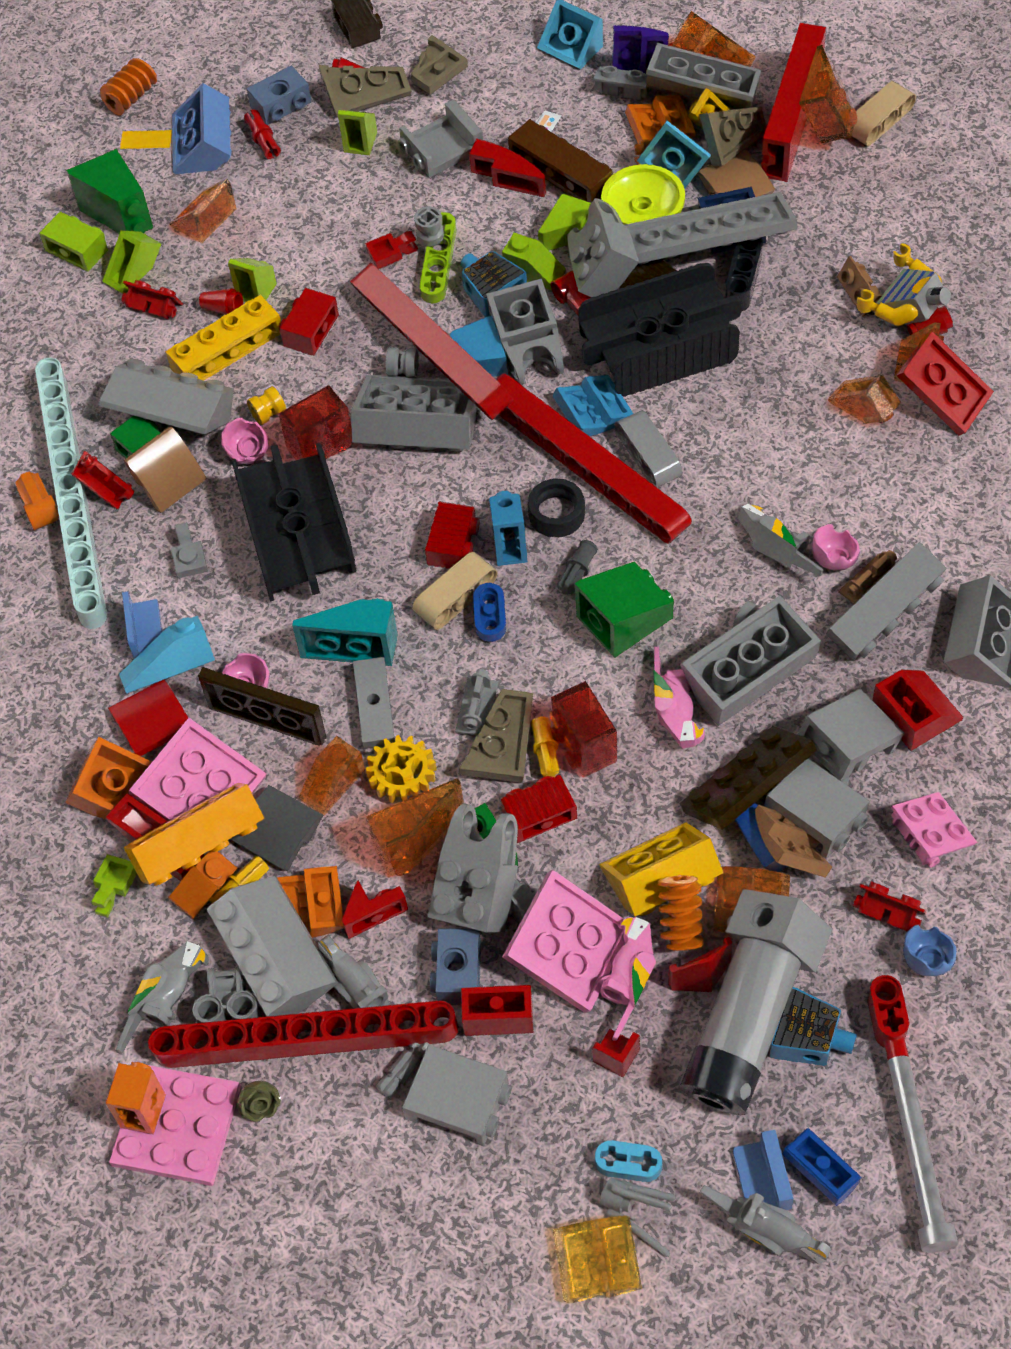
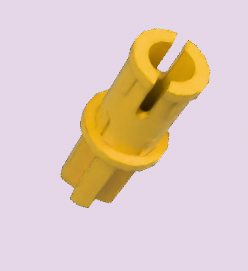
[530,716,560,777]
[209,856,269,904]

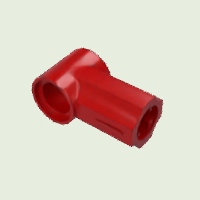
[550,270,591,316]

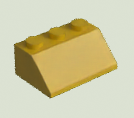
[599,822,724,917]

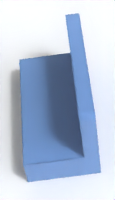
[122,591,162,659]
[733,1130,794,1210]

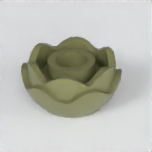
[237,1081,281,1122]

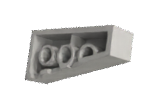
[826,542,947,660]

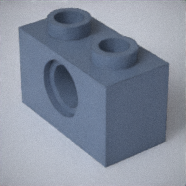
[246,65,311,125]
[430,929,481,1005]

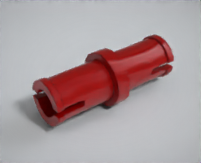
[244,109,281,159]

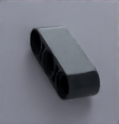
[725,237,763,312]

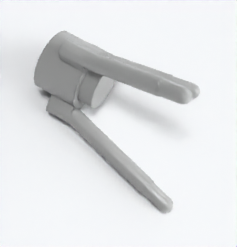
[600,1177,676,1257]

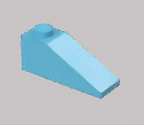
[119,616,215,694]

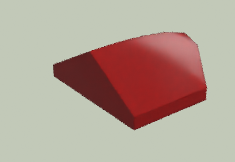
[668,937,733,992]

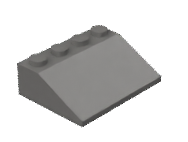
[351,375,478,452]

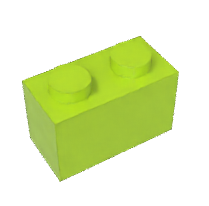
[39,212,108,272]

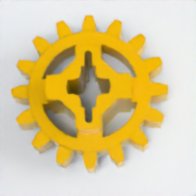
[366,735,437,804]

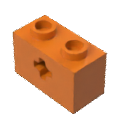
[106,1062,166,1135]

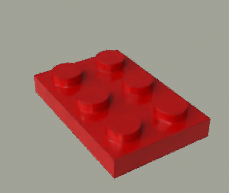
[896,331,994,436]

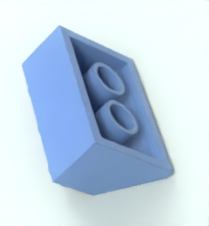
[172,83,232,174]

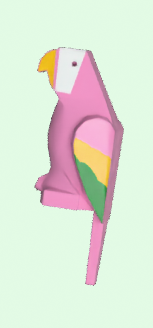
[653,646,705,749]
[600,917,656,1041]

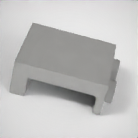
[398,99,483,178]
[798,689,904,781]
[764,759,870,859]
[402,1045,512,1146]

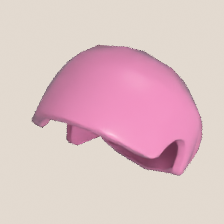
[221,418,269,464]
[812,524,860,571]
[222,653,270,688]

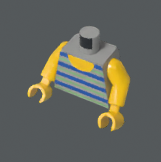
[857,243,951,327]

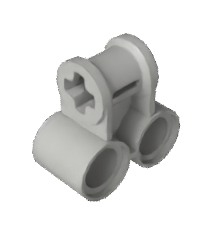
[192,966,262,1023]

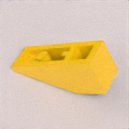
[687,88,730,129]

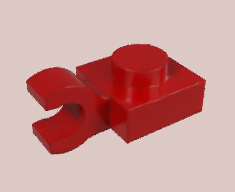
[365,231,418,269]

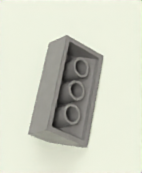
[646,43,762,109]
[99,359,234,434]
[681,595,821,726]
[206,876,338,1017]

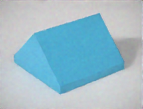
[537,0,603,69]
[637,121,711,189]

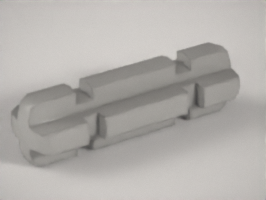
[377,1043,430,1098]

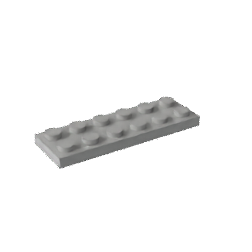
[624,192,797,264]

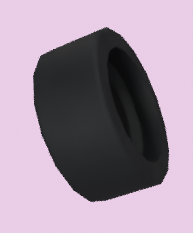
[527,478,585,538]

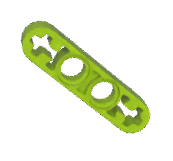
[420,212,456,304]

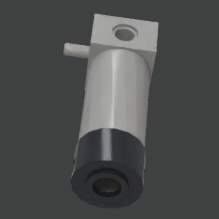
[680,889,833,1115]

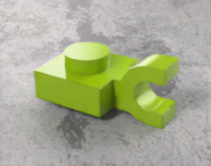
[91,854,137,918]

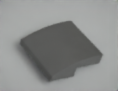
[231,785,324,871]

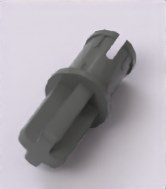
[558,540,598,595]

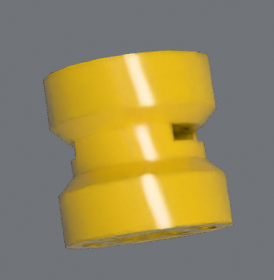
[247,386,287,425]

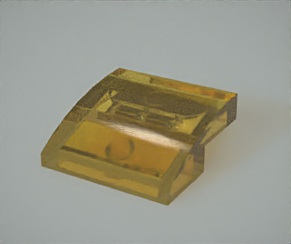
[553,1215,642,1304]

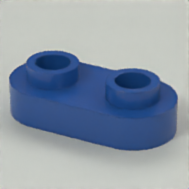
[473,583,506,642]

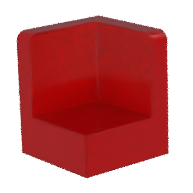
[592,1029,640,1078]

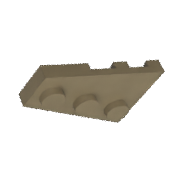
[319,65,412,118]
[699,107,767,166]
[458,689,533,783]

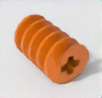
[100,58,157,116]
[658,875,704,951]

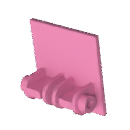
[891,792,977,868]

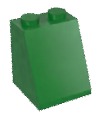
[66,149,153,234]
[575,561,674,658]

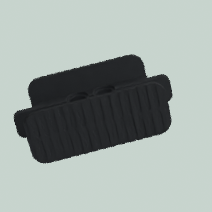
[578,263,742,397]
[231,443,357,602]

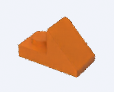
[168,850,238,919]

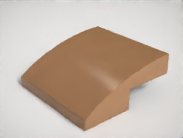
[697,150,775,197]
[123,426,207,513]
[755,805,832,878]

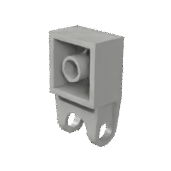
[567,198,639,297]
[486,278,564,385]
[428,803,518,933]

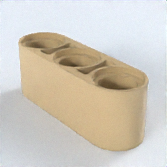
[845,81,916,146]
[412,552,498,630]

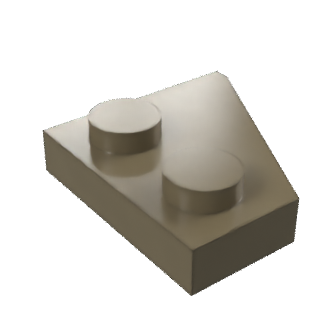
[411,35,468,95]

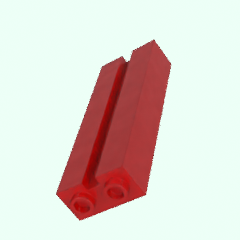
[761,23,826,182]

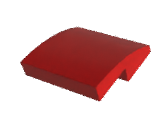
[108,679,188,756]

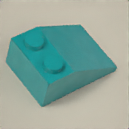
[292,598,398,666]

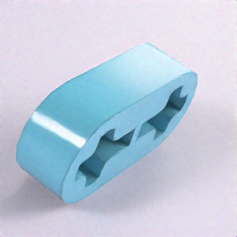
[595,1140,662,1182]

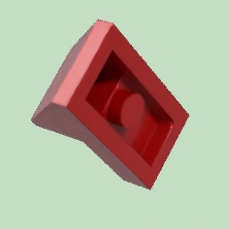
[342,880,408,939]

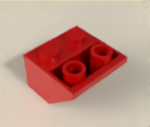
[872,669,963,751]

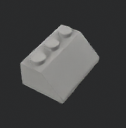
[943,575,1011,688]

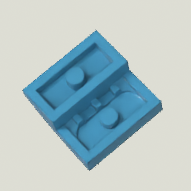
[553,375,634,436]

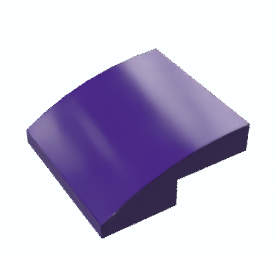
[612,25,669,74]

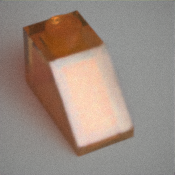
[828,374,901,424]
[299,735,365,815]

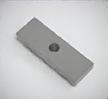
[353,657,395,748]

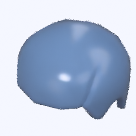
[903,925,957,976]

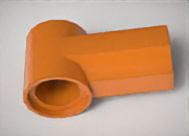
[15,471,59,530]

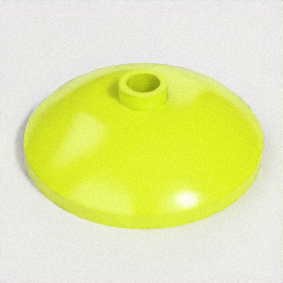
[601,164,685,225]

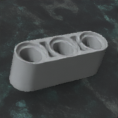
[615,410,683,487]

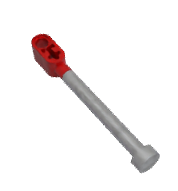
[867,975,958,1253]

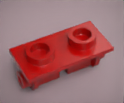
[121,280,183,319]
[71,451,135,509]
[853,881,926,932]

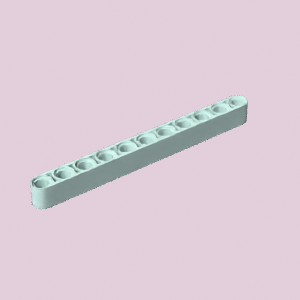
[35,357,107,629]

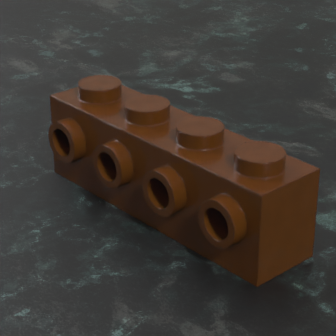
[508,119,613,203]

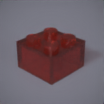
[278,385,354,460]
[549,681,617,778]

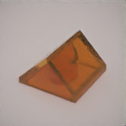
[169,178,237,243]

